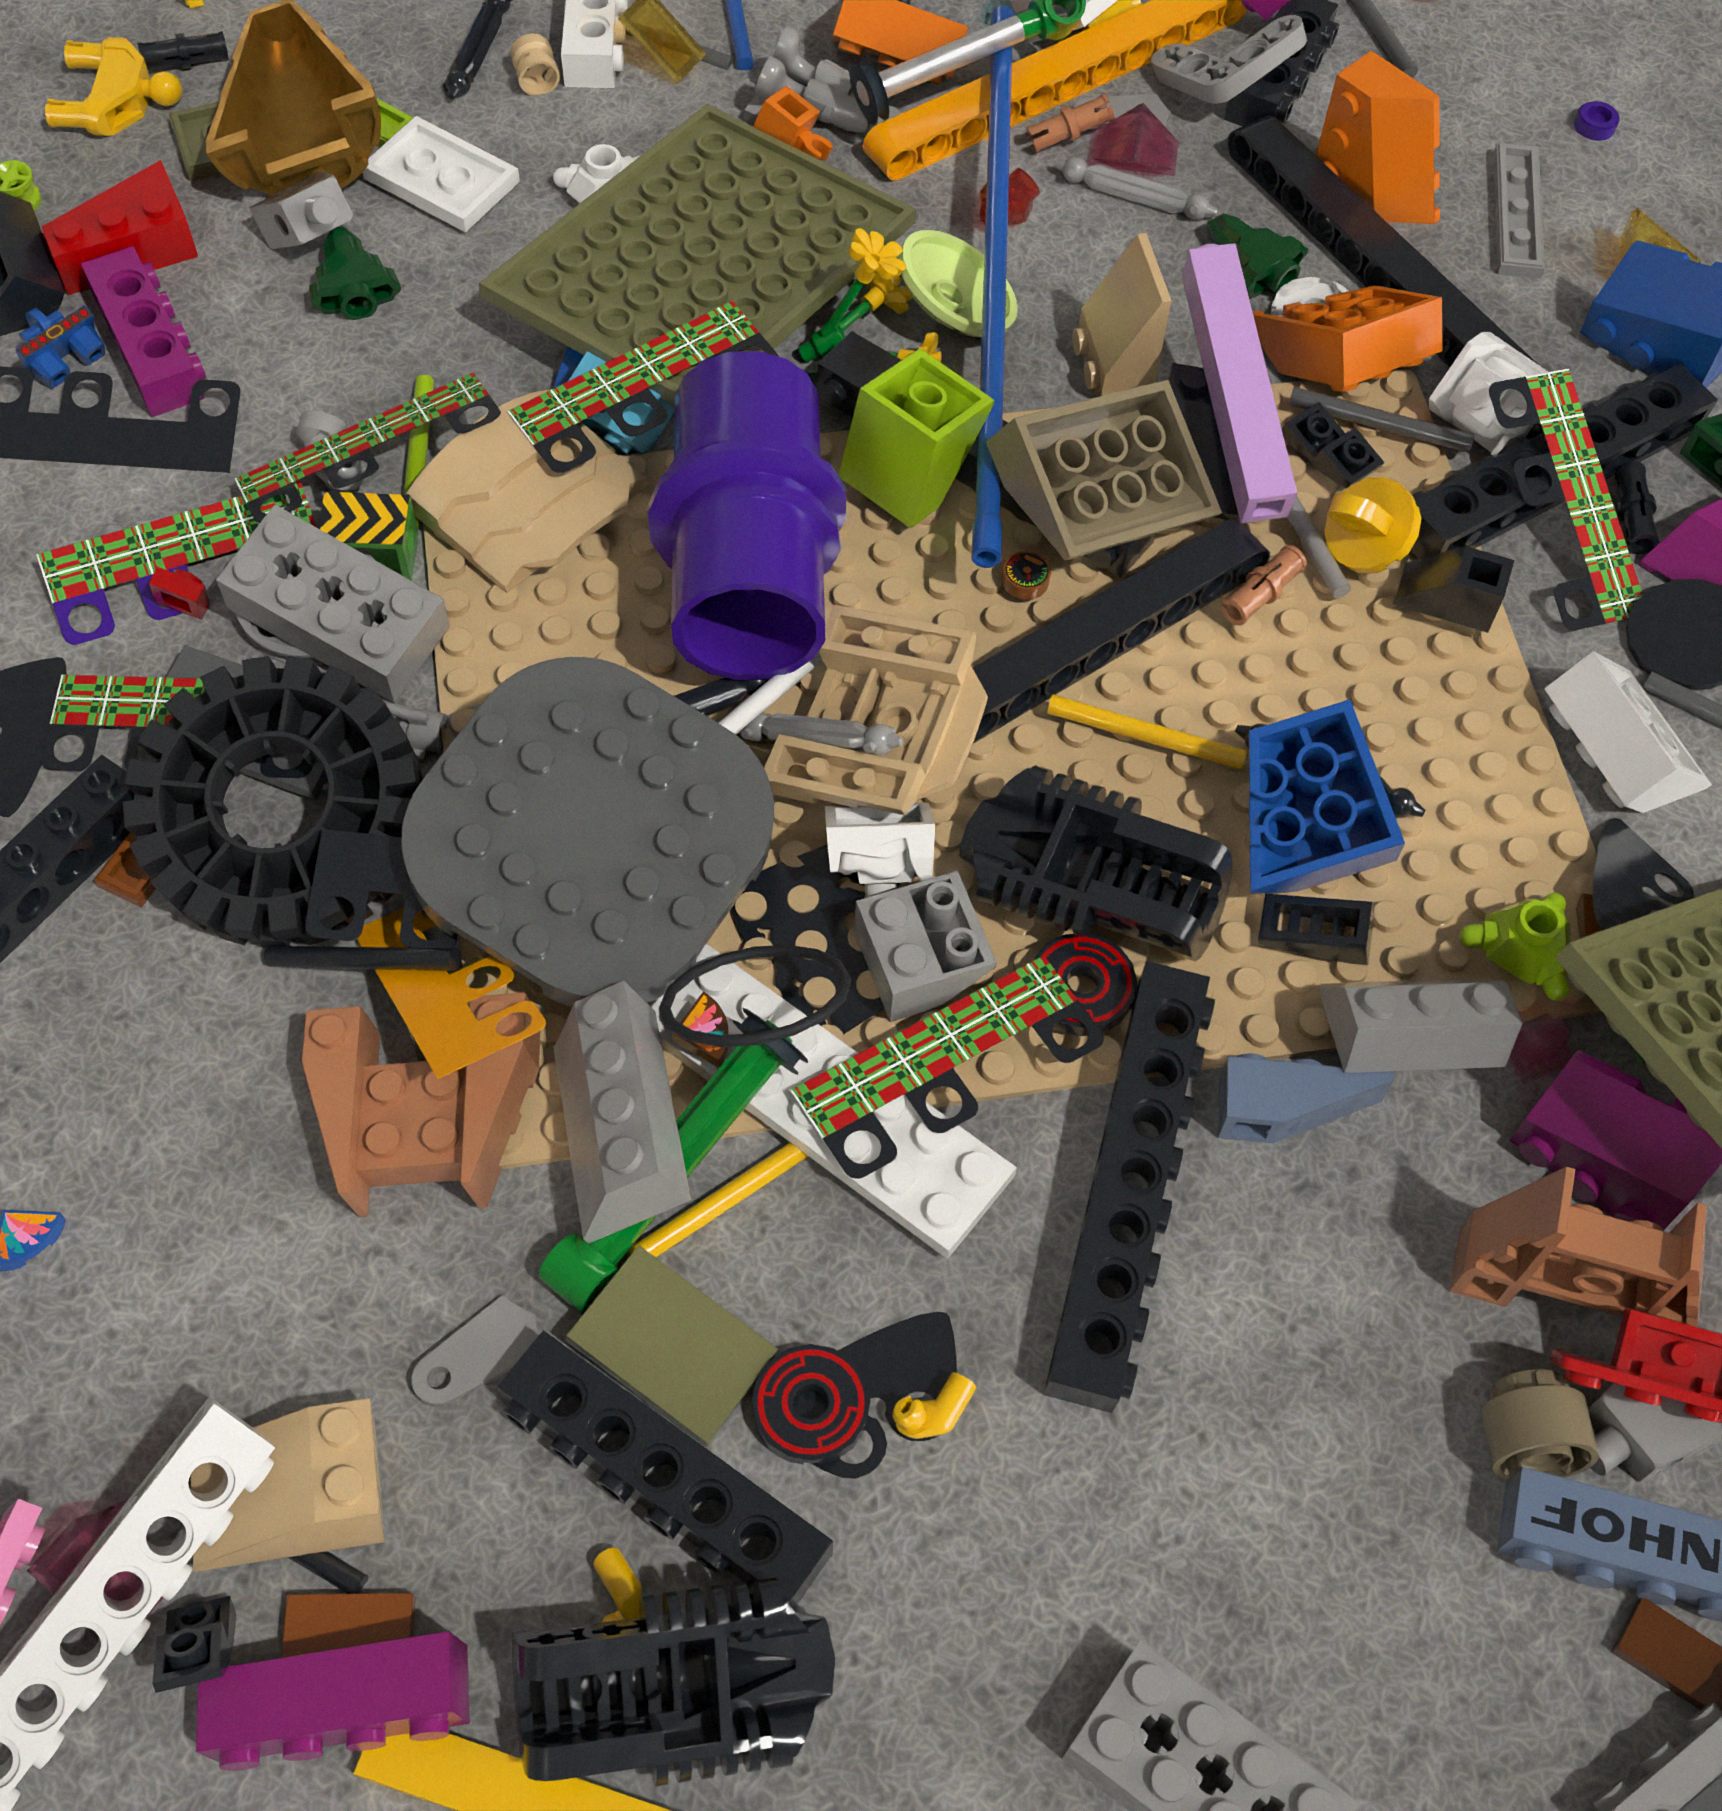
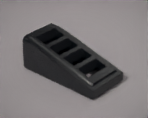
[1258,893,1374,965]

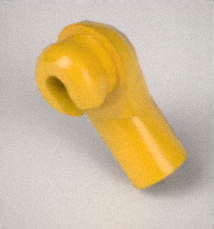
[893,1372,977,1439]
[593,1547,643,1623]

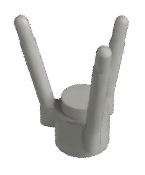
[382,699,448,763]

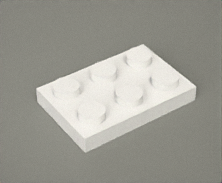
[362,116,520,233]

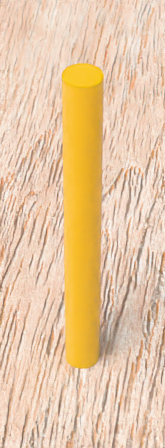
[1047,694,1247,770]
[627,1142,809,1257]

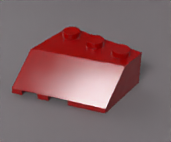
[41,160,198,295]

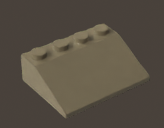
[986,380,1222,561]

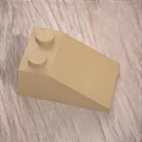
[1072,233,1172,397]
[191,1398,385,1572]

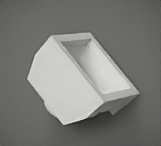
[1429,332,1548,457]
[825,803,935,898]

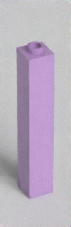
[1182,243,1297,523]

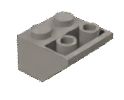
[854,871,997,1022]

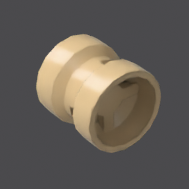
[510,33,560,95]

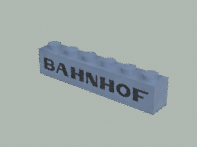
[1497,1467,1722,1622]

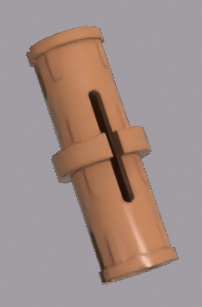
[1026,93,1115,153]
[1221,545,1307,626]

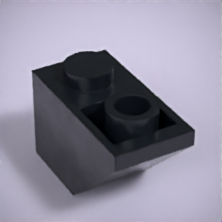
[1393,546,1515,633]

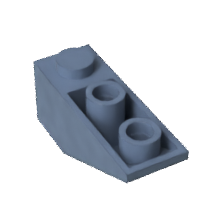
[1218,1053,1394,1144]

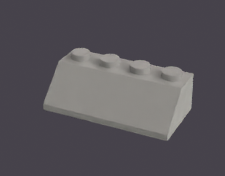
[554,980,691,1243]

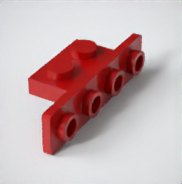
[1550,1306,1722,1423]

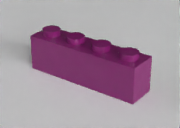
[196,1631,470,1771]

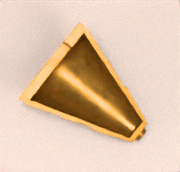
[205,0,381,197]

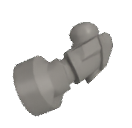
[297,410,366,492]

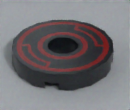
[1033,933,1137,1036]
[752,1344,870,1465]

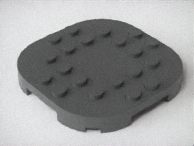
[401,657,774,1007]

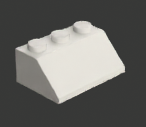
[1544,651,1712,813]

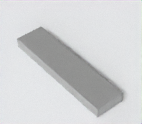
[1493,143,1545,279]

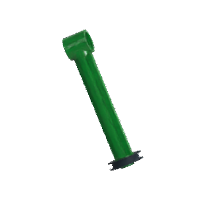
[538,1008,808,1315]

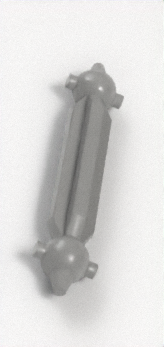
[1054,156,1218,221]
[741,712,904,756]

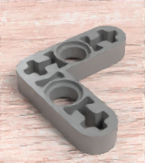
[1151,15,1307,104]

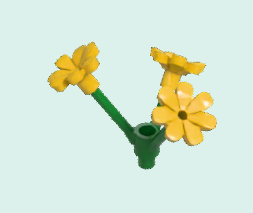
[798,228,942,363]

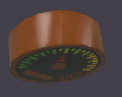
[1002,551,1051,600]

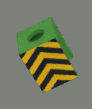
[318,492,419,581]

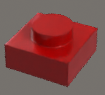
[149,566,210,620]

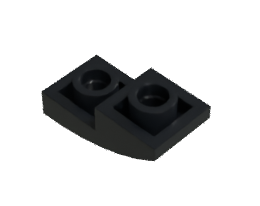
[1282,402,1385,488]
[152,1596,236,1693]

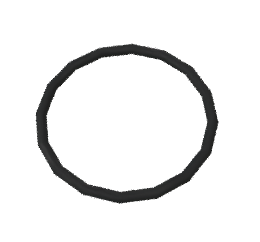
[659,945,851,1047]

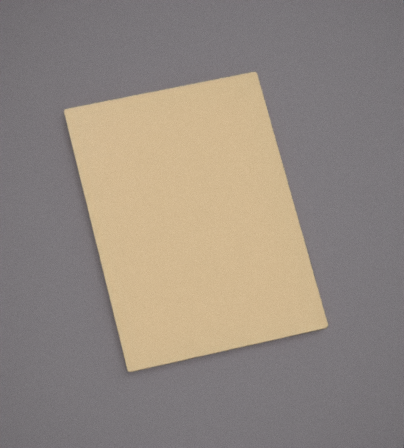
[423,369,1603,1169]

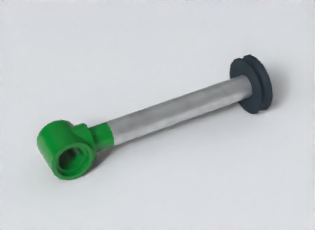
[849,0,1086,125]

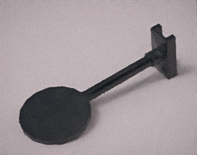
[1626,579,1722,690]

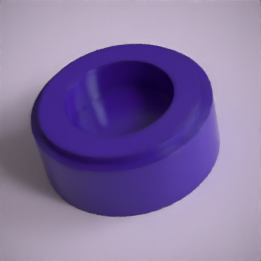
[1574,101,1620,141]

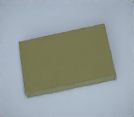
[566,1245,778,1448]

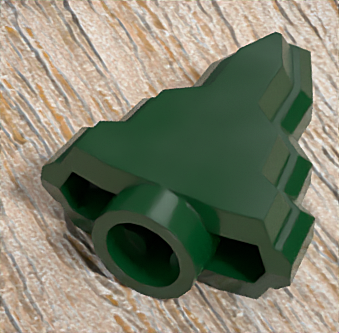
[1206,213,1308,299]
[309,226,401,320]

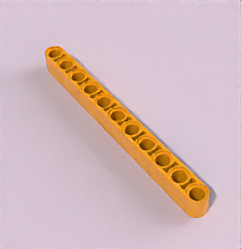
[862,0,1247,181]

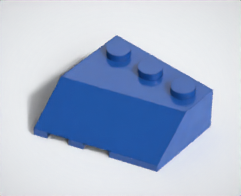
[1580,240,1722,388]
[1249,699,1405,894]

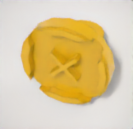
[1324,477,1421,574]

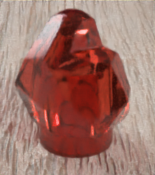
[980,168,1040,226]

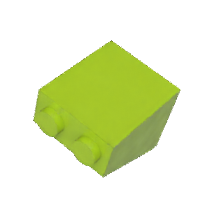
[838,348,995,528]

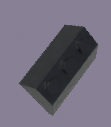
[0,191,65,336]

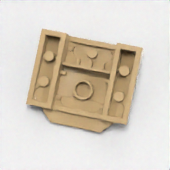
[406,390,648,593]
[764,605,988,816]

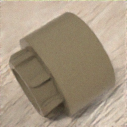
[1481,1369,1599,1480]

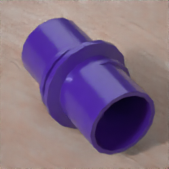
[648,351,846,680]

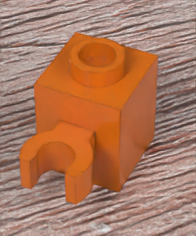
[753,85,833,161]

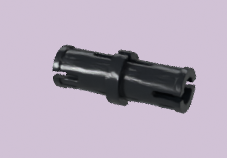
[137,31,229,70]
[1614,461,1659,554]

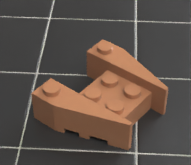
[302,992,540,1217]
[1449,1167,1707,1326]

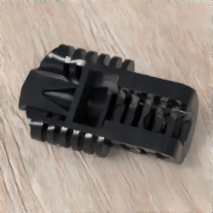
[959,765,1232,961]
[512,1577,835,1787]

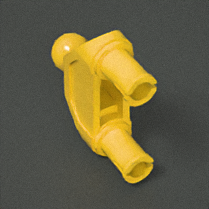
[45,37,183,136]

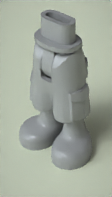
[755,26,904,135]

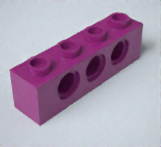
[81,246,207,417]

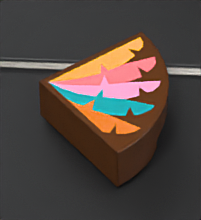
[673,992,729,1068]

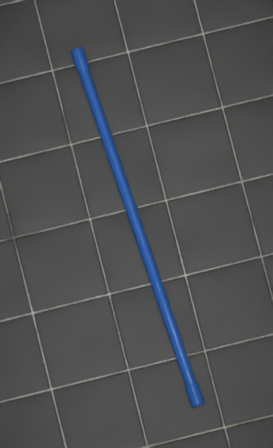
[971,6,1015,568]

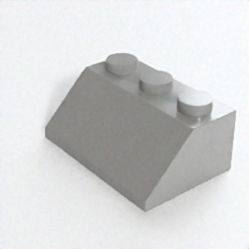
[1319,978,1523,1073]

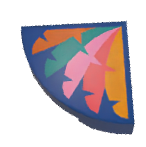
[0,1210,66,1271]

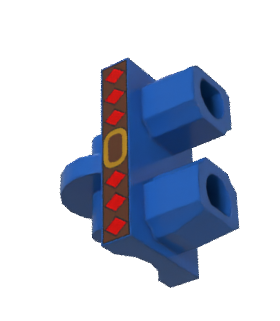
[16,305,105,390]

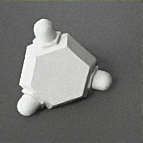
[553,144,640,203]

